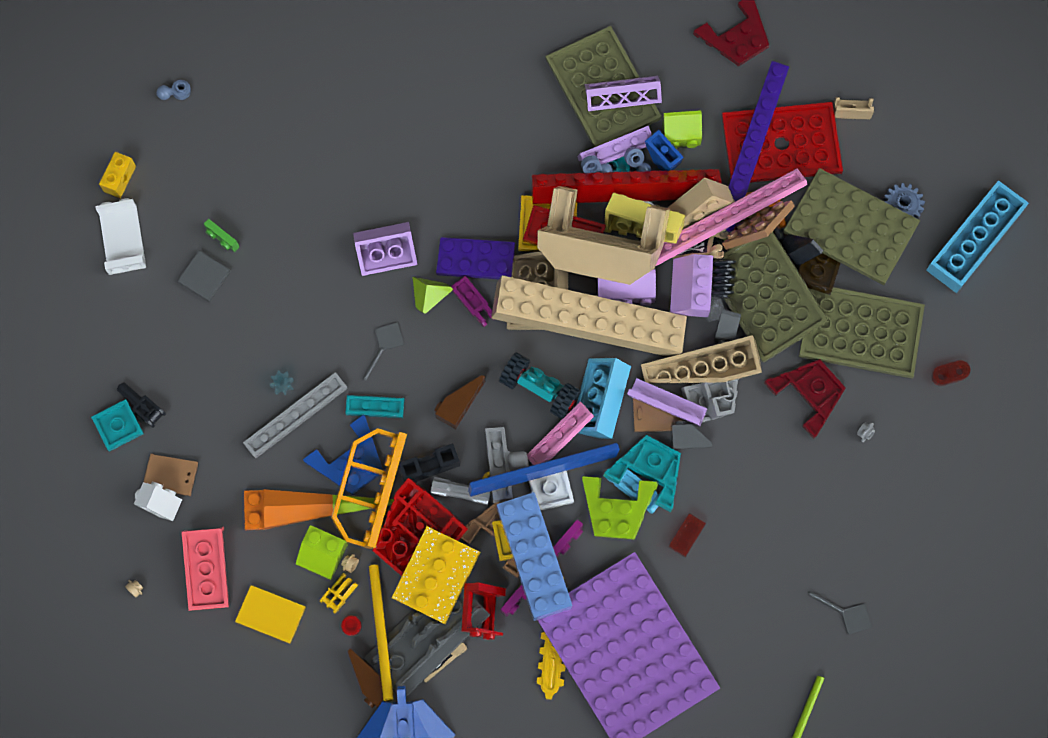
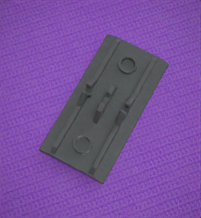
[364,588,490,697]

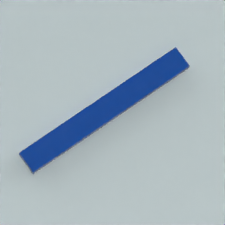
[468,443,619,497]

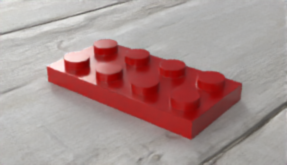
[523,205,606,246]

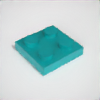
[91,399,144,452]

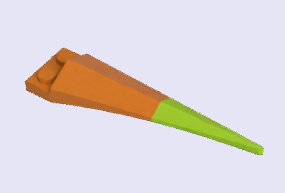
[244,489,394,531]

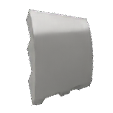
[681,378,740,425]

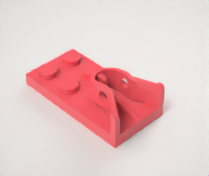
[182,527,229,611]

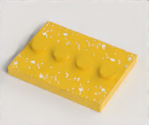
[392,526,481,624]

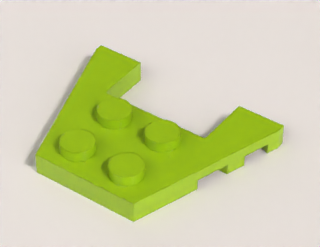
[582,476,658,540]

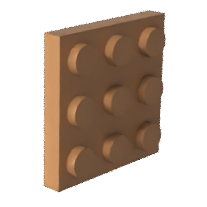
[722,200,795,250]

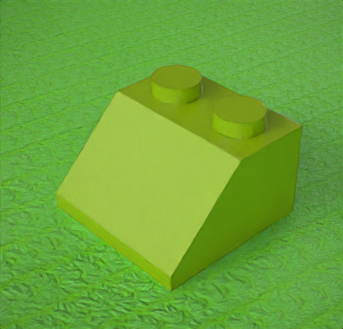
[662,110,702,149]
[296,525,348,580]

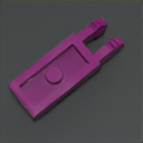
[451,276,494,327]

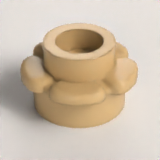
[341,554,359,573]
[125,580,143,598]

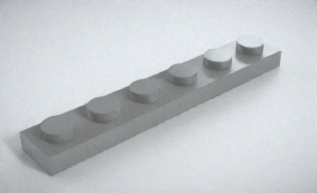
[243,372,348,459]

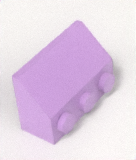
[353,222,417,276]
[670,254,713,317]
[597,270,656,306]

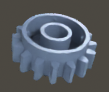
[883,183,925,219]

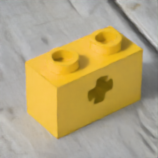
[99,152,136,199]

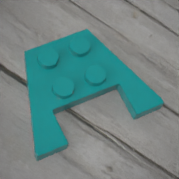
[603,435,681,512]

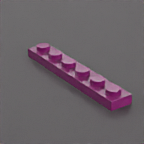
[500,519,583,617]

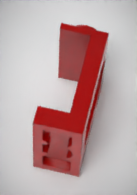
[461,582,506,640]

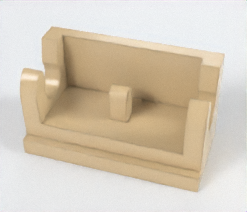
[834,97,874,119]

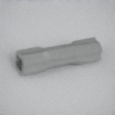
[431,477,491,505]

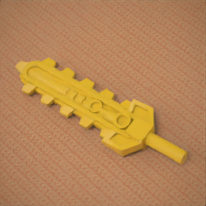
[536,577,565,700]

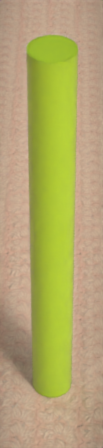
[792,675,824,738]

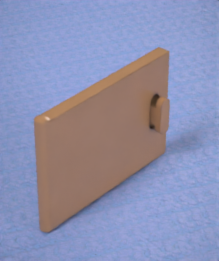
[633,396,684,432]
[143,454,198,496]

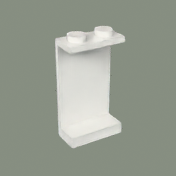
[96,198,146,275]

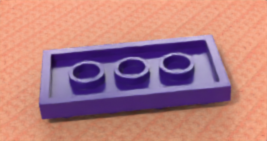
[436,237,516,279]

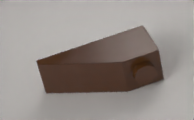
[434,375,486,430]
[347,649,395,708]

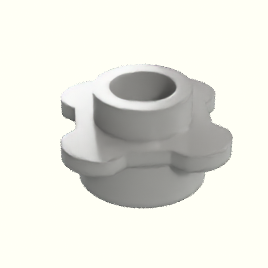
[857,422,875,442]

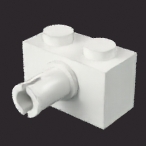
[134,481,182,521]

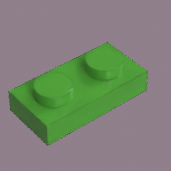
[204,218,239,252]

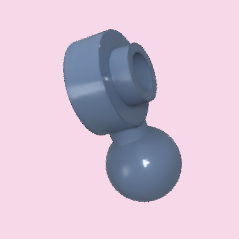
[156,80,191,100]
[624,147,651,172]
[581,155,613,173]

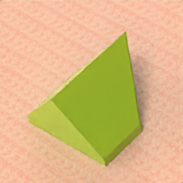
[413,277,453,314]

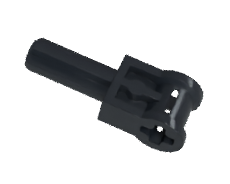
[117,382,166,428]

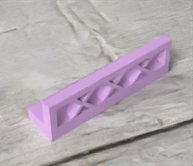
[585,76,662,111]
[577,126,652,164]
[627,378,708,427]

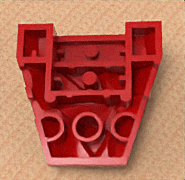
[372,478,468,576]

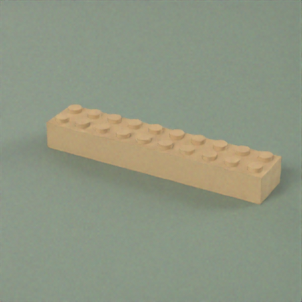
[491,276,687,357]

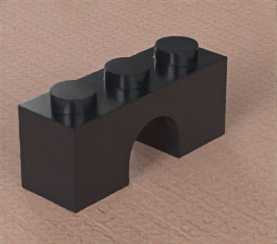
[398,443,460,482]

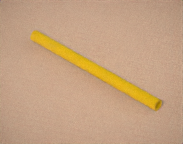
[369,564,393,701]

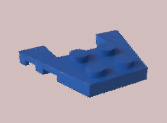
[303,415,383,495]

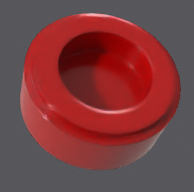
[341,615,362,636]

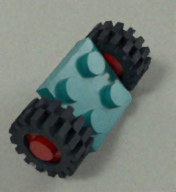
[499,352,581,419]

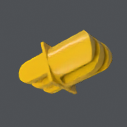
[320,573,358,614]

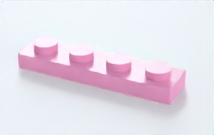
[527,402,595,465]

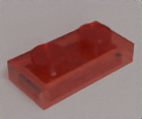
[669,513,706,557]

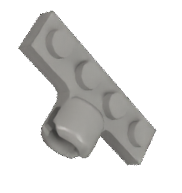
[485,427,529,503]

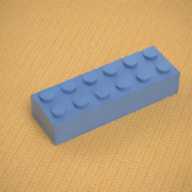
[497,492,573,621]

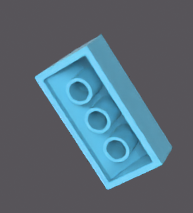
[576,358,631,439]

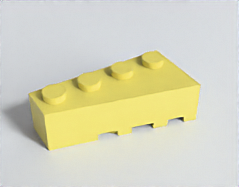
[605,193,685,244]

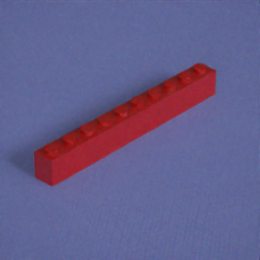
[531,169,721,204]

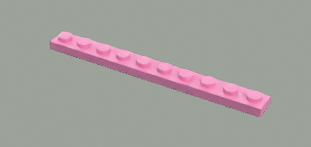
[656,169,807,266]

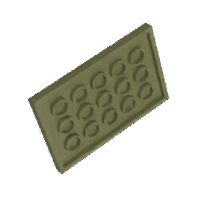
[545,26,662,148]
[783,168,920,285]
[712,231,829,363]
[799,287,925,379]

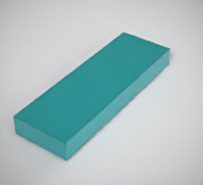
[345,395,405,418]

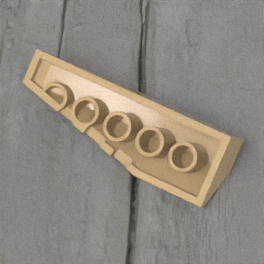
[641,335,762,383]

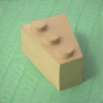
[668,178,735,230]

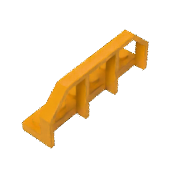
[331,428,407,549]

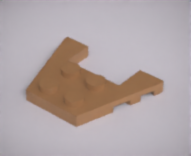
[461,502,519,578]

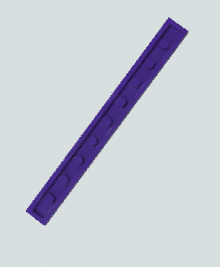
[723,61,789,233]

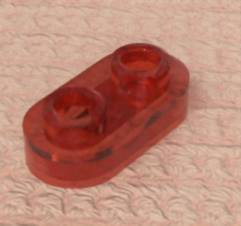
[932,360,971,386]

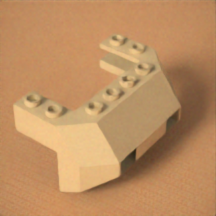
[537,186,670,285]

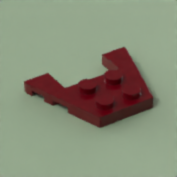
[693,0,769,66]
[764,360,846,439]

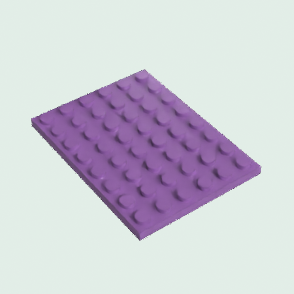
[537,552,720,738]

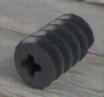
[711,259,736,299]

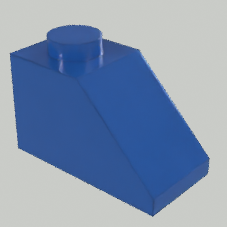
[645,130,684,171]

